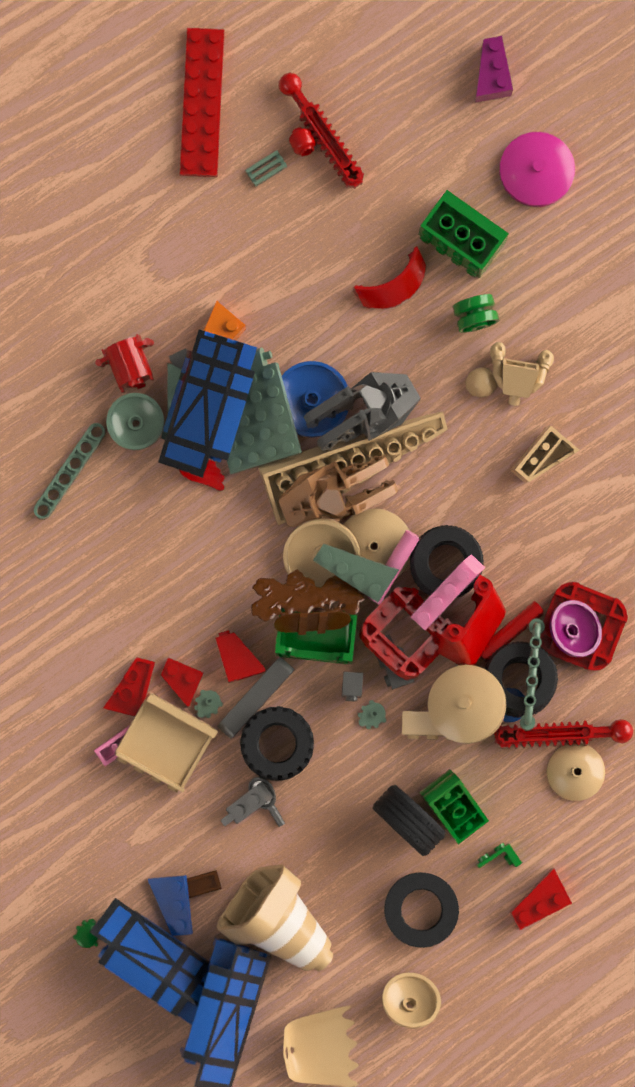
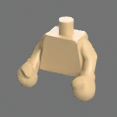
[490,342,554,406]

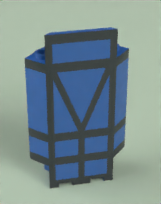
[158,329,257,478]
[90,898,210,1025]
[180,937,272,1087]

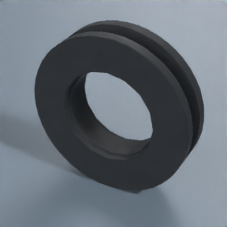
[384,872,459,948]

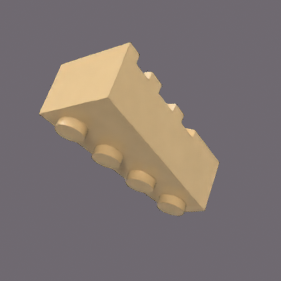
[402,711,450,740]

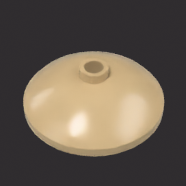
[547,743,605,801]
[382,973,441,1029]

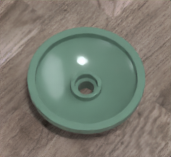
[106,393,164,450]

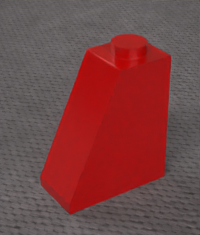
[216,630,266,683]

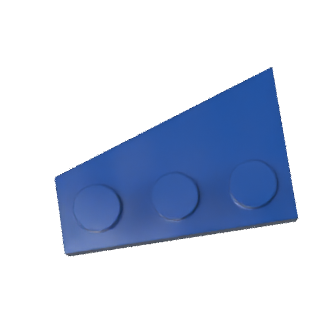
[147,875,193,936]

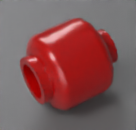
[289,127,316,157]

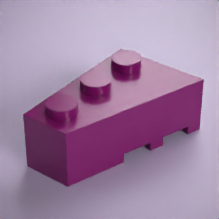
[475,36,513,103]

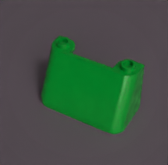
[275,608,357,664]

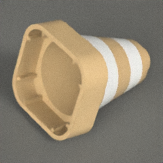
[217,865,333,971]

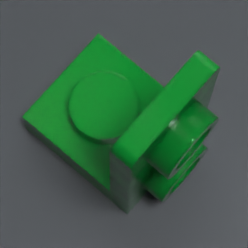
[476,843,522,868]

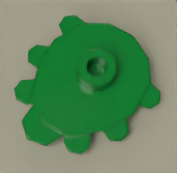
[73,919,98,948]

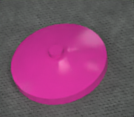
[499,132,575,207]

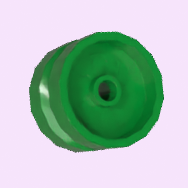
[452,294,499,333]

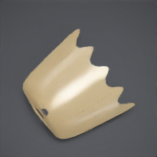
[283,1006,359,1086]

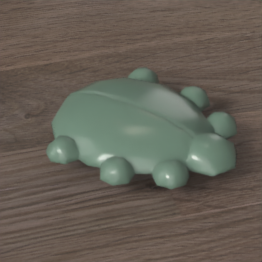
[194,690,223,718]
[358,700,386,729]

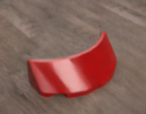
[353,246,426,310]

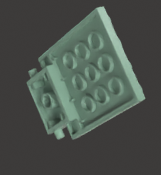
[227,347,302,474]

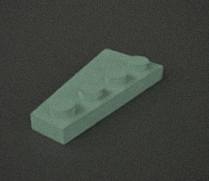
[313,544,399,602]

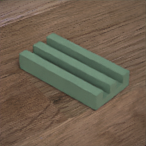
[245,150,287,187]

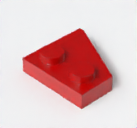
[161,658,204,707]

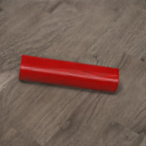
[480,601,544,663]

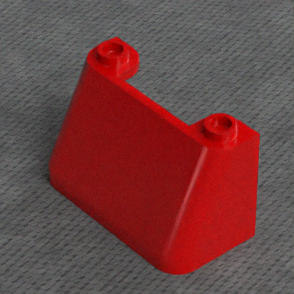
[437,575,506,666]

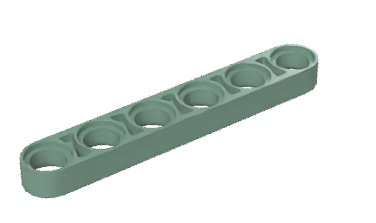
[34,423,106,520]

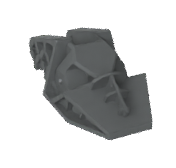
[304,372,421,451]

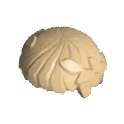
[465,367,497,397]

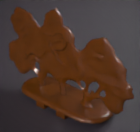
[251,569,366,635]

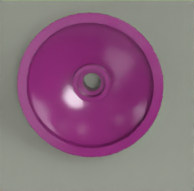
[550,600,602,657]

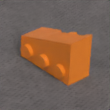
[204,301,246,341]

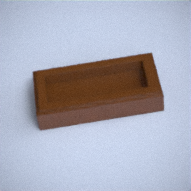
[187,870,222,898]

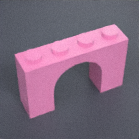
[411,554,485,630]

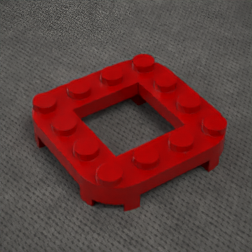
[540,582,628,671]
[359,587,452,680]

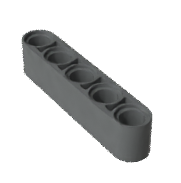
[217,656,295,739]

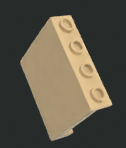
[114,692,218,793]

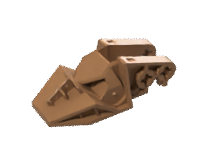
[278,455,398,527]

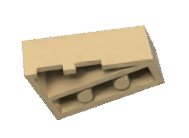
[510,426,579,483]

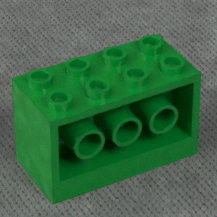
[418,190,509,278]

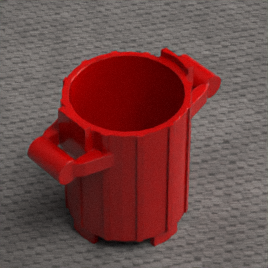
[95,334,154,393]

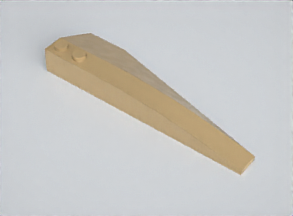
[258,411,448,525]

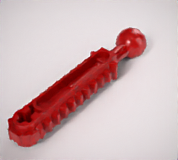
[278,72,364,189]
[494,719,634,749]

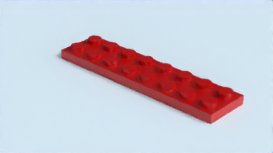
[180,28,225,177]

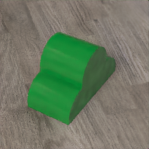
[419,769,489,845]

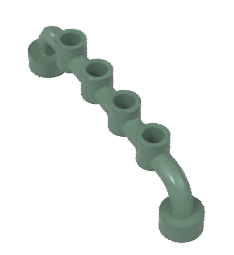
[520,619,545,731]

